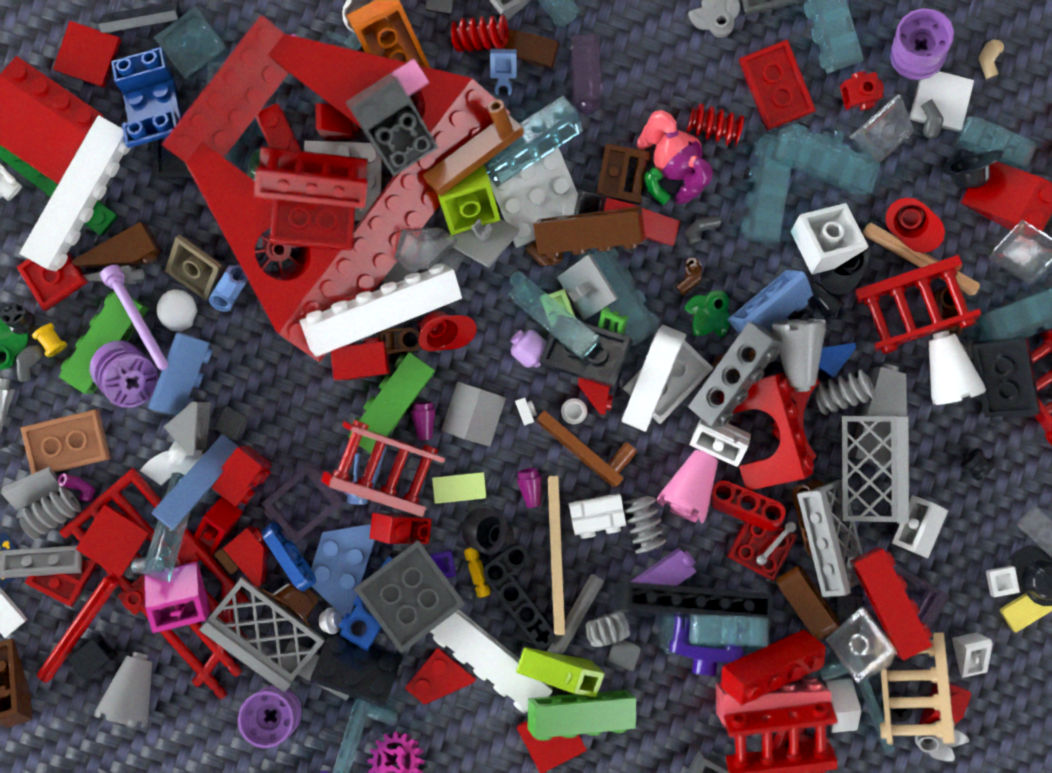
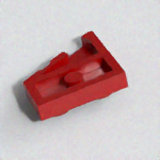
[24,560,98,607]
[405,646,476,705]

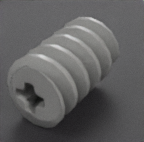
[816,369,876,415]
[19,486,81,540]
[622,496,666,554]

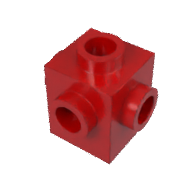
[839,71,884,111]

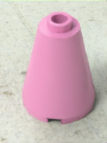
[657,450,718,523]

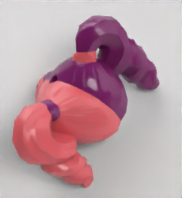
[636,110,713,204]

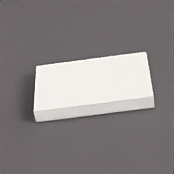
[622,341,714,424]

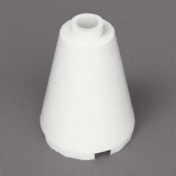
[929,330,986,405]

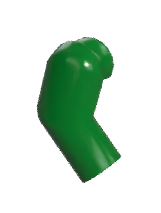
[644,167,672,206]

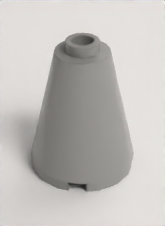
[772,319,826,392]
[94,652,152,728]

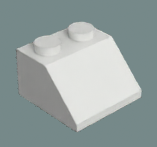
[791,203,868,274]

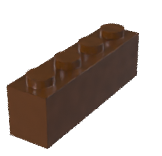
[533,206,646,257]

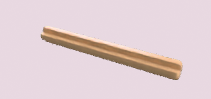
[862,223,980,296]

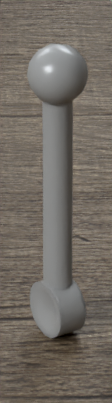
[757,521,796,565]

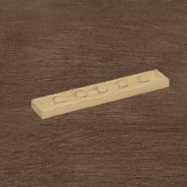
[548,476,565,635]

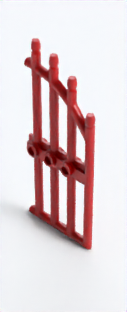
[59,468,250,700]

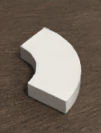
[140,451,204,485]

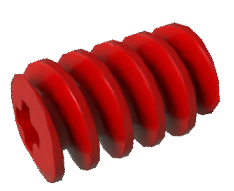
[451,15,509,52]
[686,103,744,147]

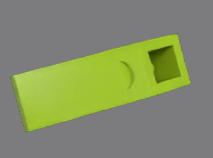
[516,647,605,697]

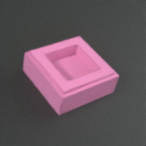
[391,59,429,97]

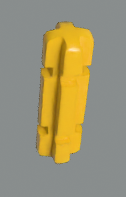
[464,547,491,598]

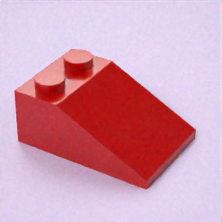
[960,161,1052,240]

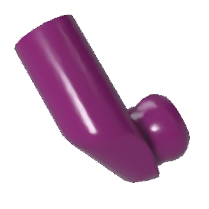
[58,473,96,502]

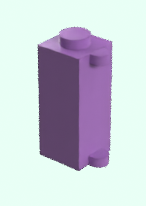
[630,548,696,586]

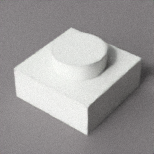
[515,398,537,426]
[986,566,1020,597]

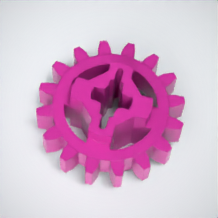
[367,732,425,773]

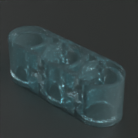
[957,116,1037,171]
[690,615,769,647]

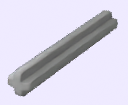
[547,574,604,654]

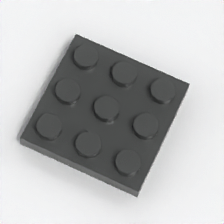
[354,540,465,653]

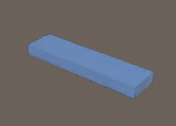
[152,434,239,530]

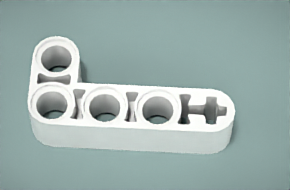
[622,324,687,432]

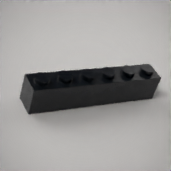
[614,581,773,623]

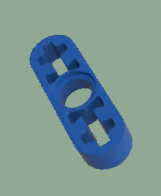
[261,522,316,591]

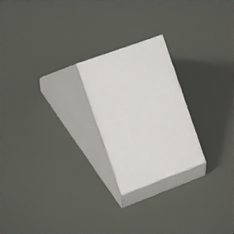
[952,632,993,678]
[825,677,861,733]

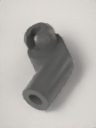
[921,99,944,139]
[685,215,721,245]
[16,345,44,381]

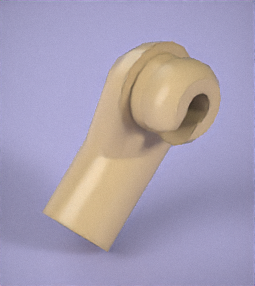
[979,40,1004,80]

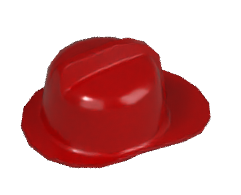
[885,197,945,253]
[417,311,477,351]

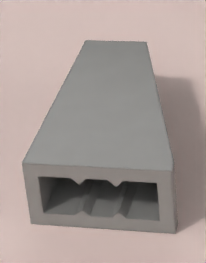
[849,364,907,468]

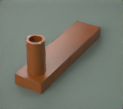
[423,100,525,196]
[535,410,637,487]

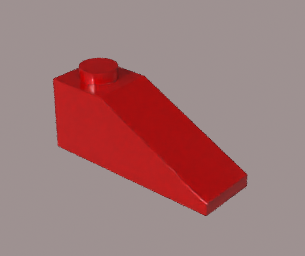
[603,198,680,247]

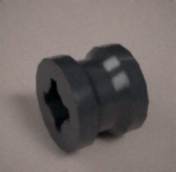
[0,302,35,335]
[960,448,995,481]
[881,692,913,722]

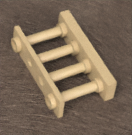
[874,633,955,745]

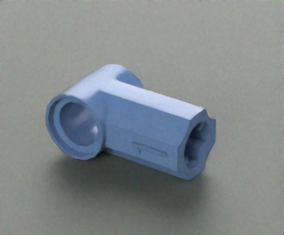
[209,264,248,312]

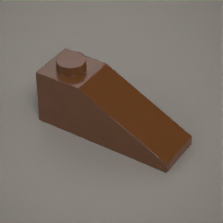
[72,222,163,268]
[0,638,33,728]

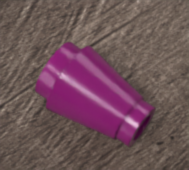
[410,401,436,440]
[516,468,542,508]

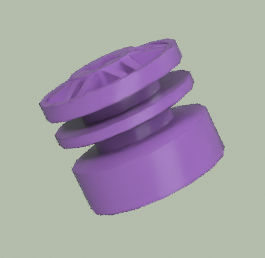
[890,8,954,80]
[89,341,159,407]
[238,685,302,748]

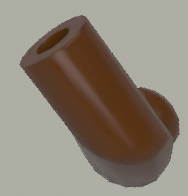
[524,241,564,266]
[675,257,702,296]

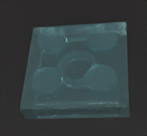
[154,6,229,81]

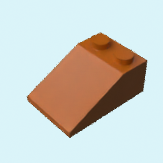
[346,0,431,68]

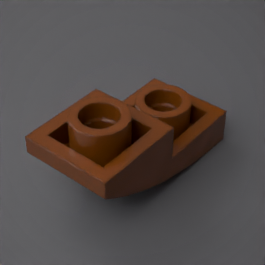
[503,29,560,68]

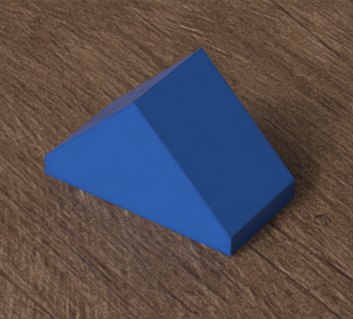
[818,343,856,378]

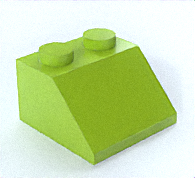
[438,164,501,236]

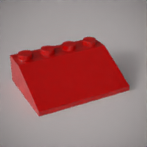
[0,56,105,185]

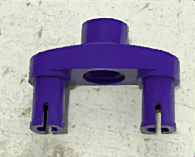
[669,616,744,676]

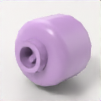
[511,330,547,368]

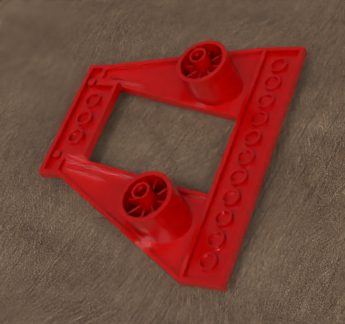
[162,15,510,363]

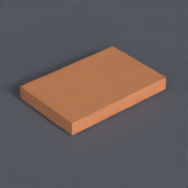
[20,409,111,475]

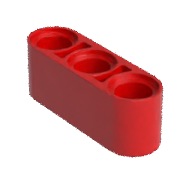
[710,480,786,531]

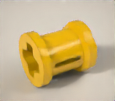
[32,323,68,358]

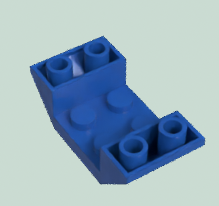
[111,47,182,148]

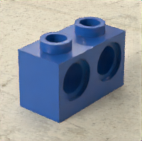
[339,595,382,651]

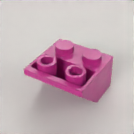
[145,562,211,633]

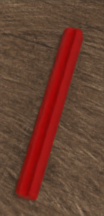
[37,575,118,683]

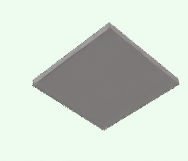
[447,219,520,268]
[557,254,618,321]

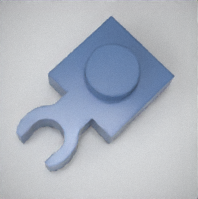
[490,49,517,95]

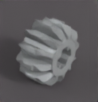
[585,612,630,647]

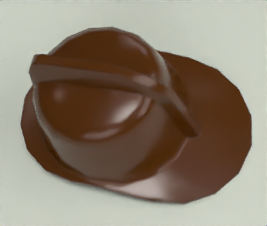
[259,583,318,626]

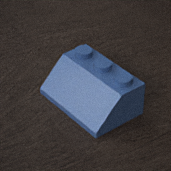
[727,270,813,335]
[148,332,213,416]

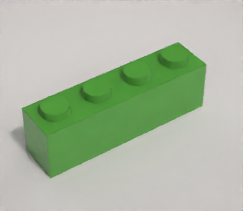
[58,291,150,394]
[348,352,436,454]
[528,690,636,741]

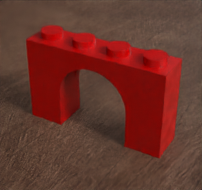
[719,372,814,490]

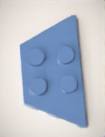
[311,524,375,617]

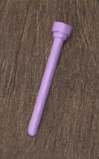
[100,265,168,370]

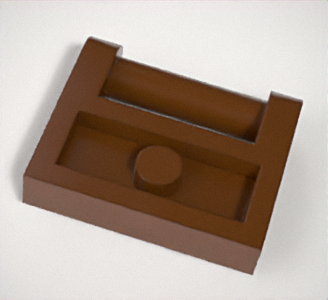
[597,143,651,205]

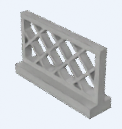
[842,415,909,524]
[797,479,862,597]
[200,577,325,693]

